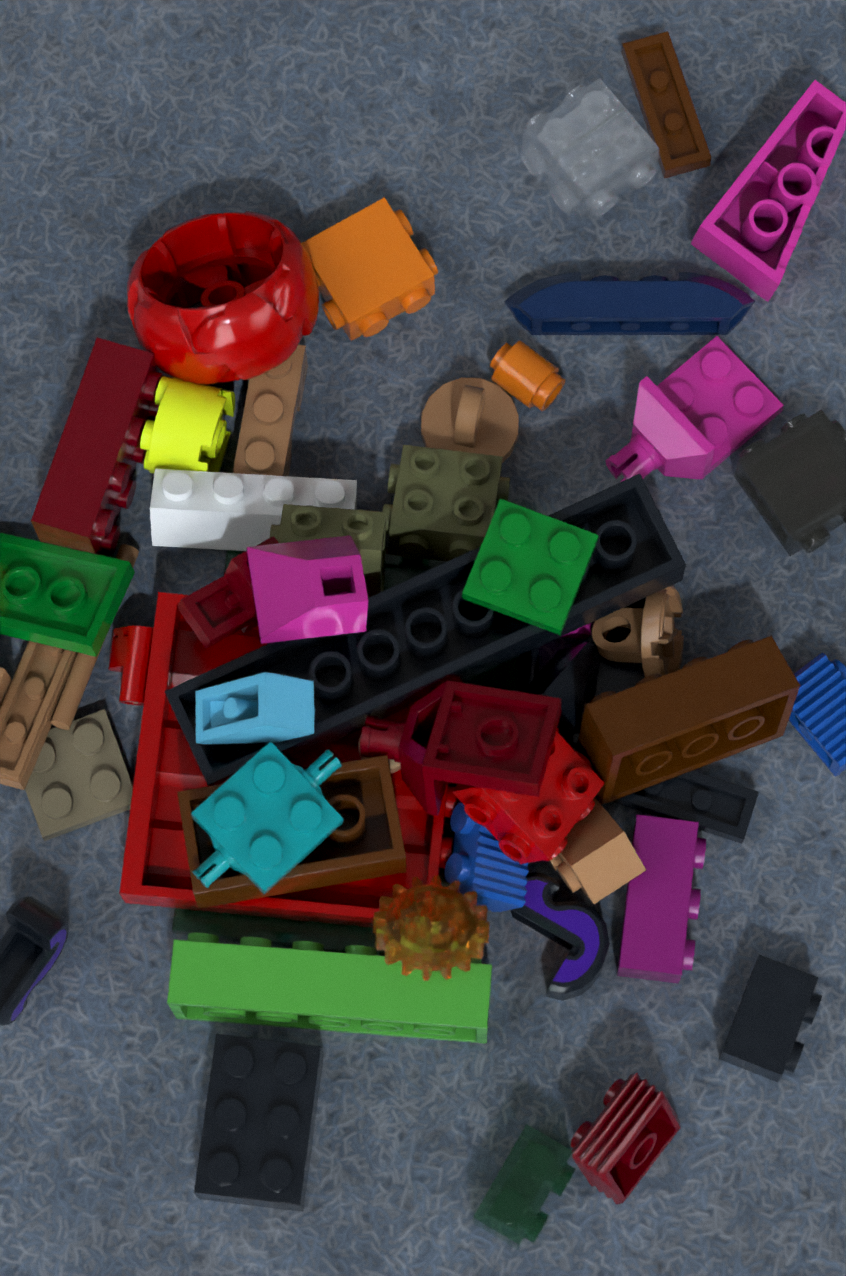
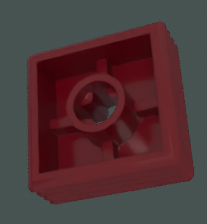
[570,1073,681,1205]

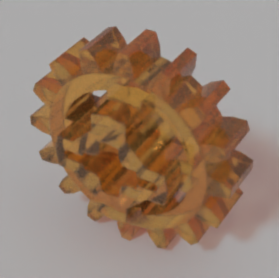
[373,875,490,981]

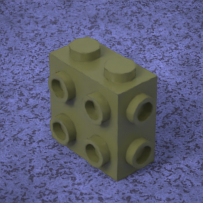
[382,445,510,562]
[269,504,386,598]

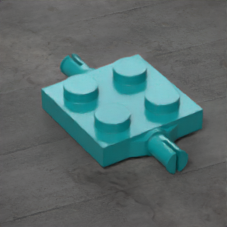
[191,742,344,895]

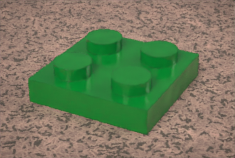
[462,498,599,635]

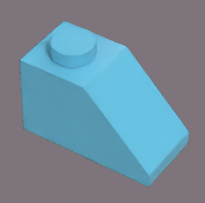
[196,672,315,744]

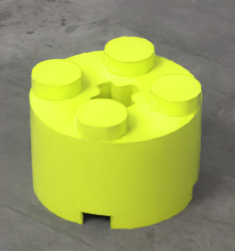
[140,376,235,474]

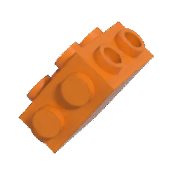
[302,197,438,341]

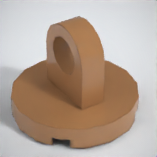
[421,377,519,463]
[592,586,684,677]

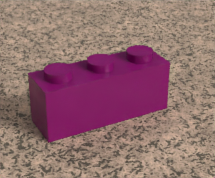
[617,815,706,984]

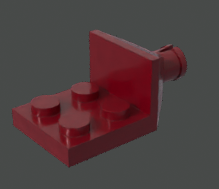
[360,680,562,816]

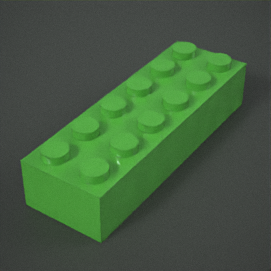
[167,933,492,1044]

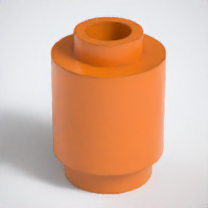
[490,341,566,411]

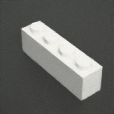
[150,469,357,551]

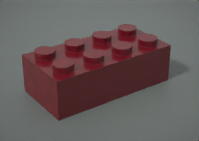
[31,337,163,556]

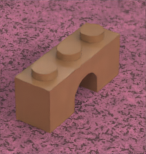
[233,344,308,476]

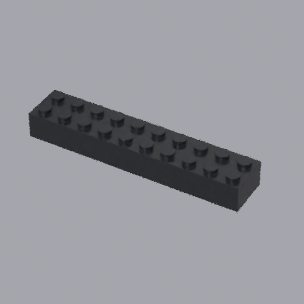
[164,474,686,786]

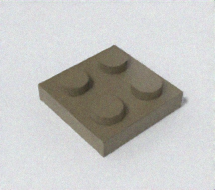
[25,709,133,841]

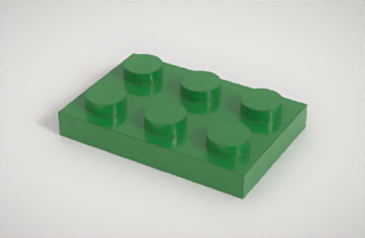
[0,533,135,657]

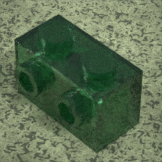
[473,1124,576,1250]

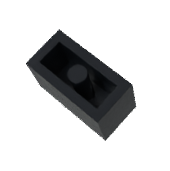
[719,955,822,1082]

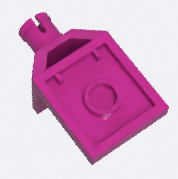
[605,336,784,482]

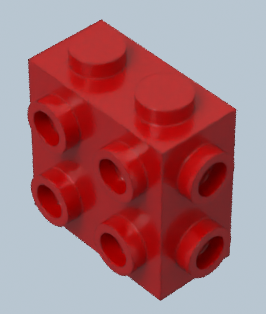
[452,728,604,864]

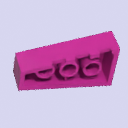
[690,80,846,302]

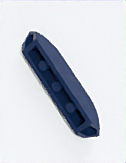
[504,272,755,335]

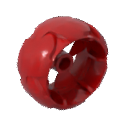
[127,211,319,385]

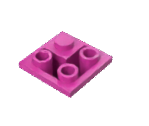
[247,535,368,644]

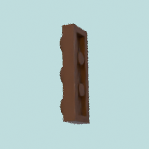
[621,31,712,179]

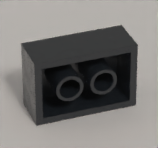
[194,1034,324,1212]

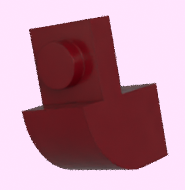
[177,536,279,649]

